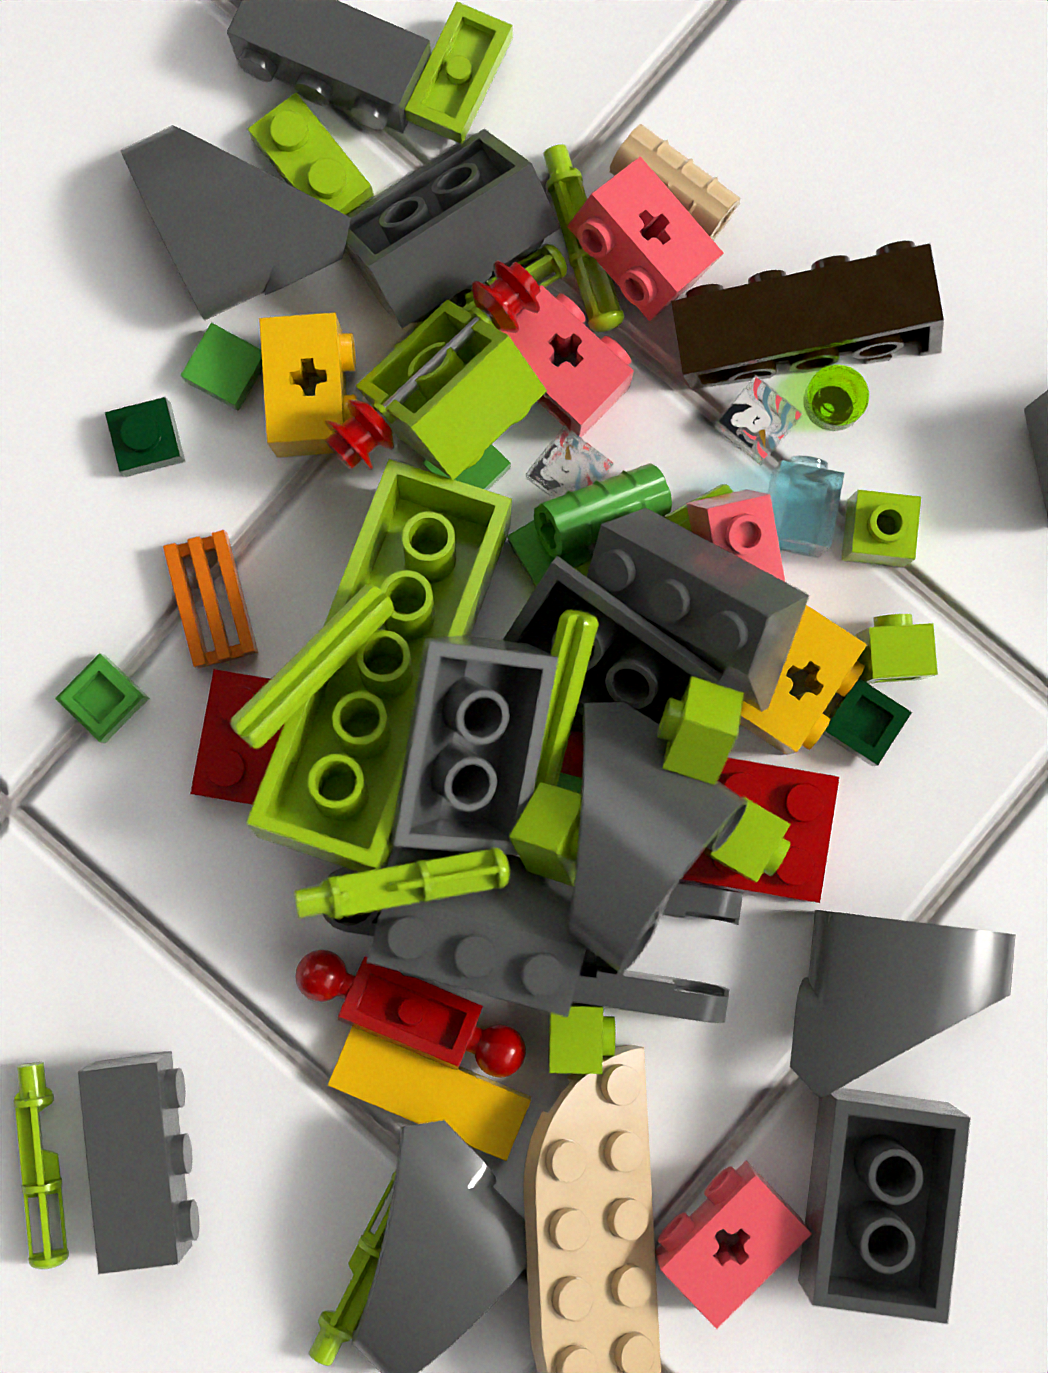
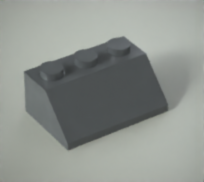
[345,129,560,329]
[587,508,810,712]
[503,556,723,725]
[390,635,558,855]
[367,847,586,1017]

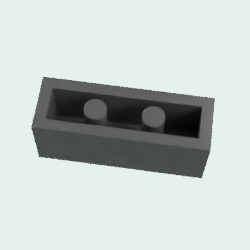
[227,0,431,134]
[78,1052,199,1274]

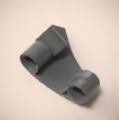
[120,125,351,321]
[569,702,748,973]
[790,910,1016,1099]
[351,1120,527,1373]

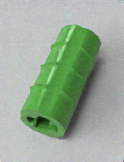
[533,463,672,558]

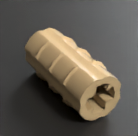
[609,124,741,241]

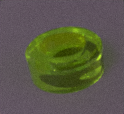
[803,365,869,431]

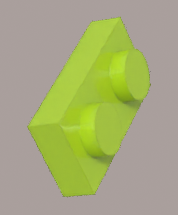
[405,1,513,144]
[248,92,374,215]

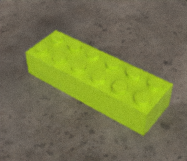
[246,459,512,872]

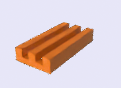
[163,530,259,669]

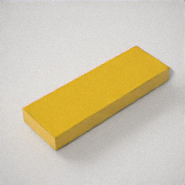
[327,1026,531,1161]

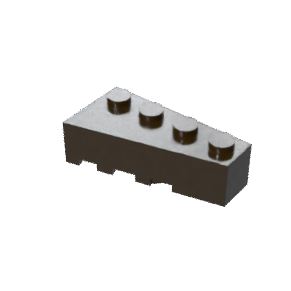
[671,240,944,390]

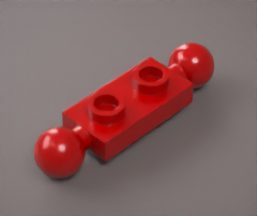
[295,949,526,1078]

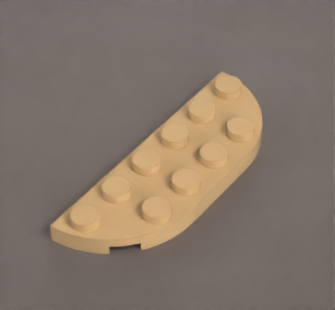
[524,1044,661,1373]

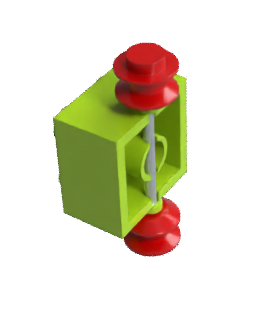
[325,261,547,480]

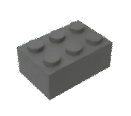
[798,1088,971,1324]

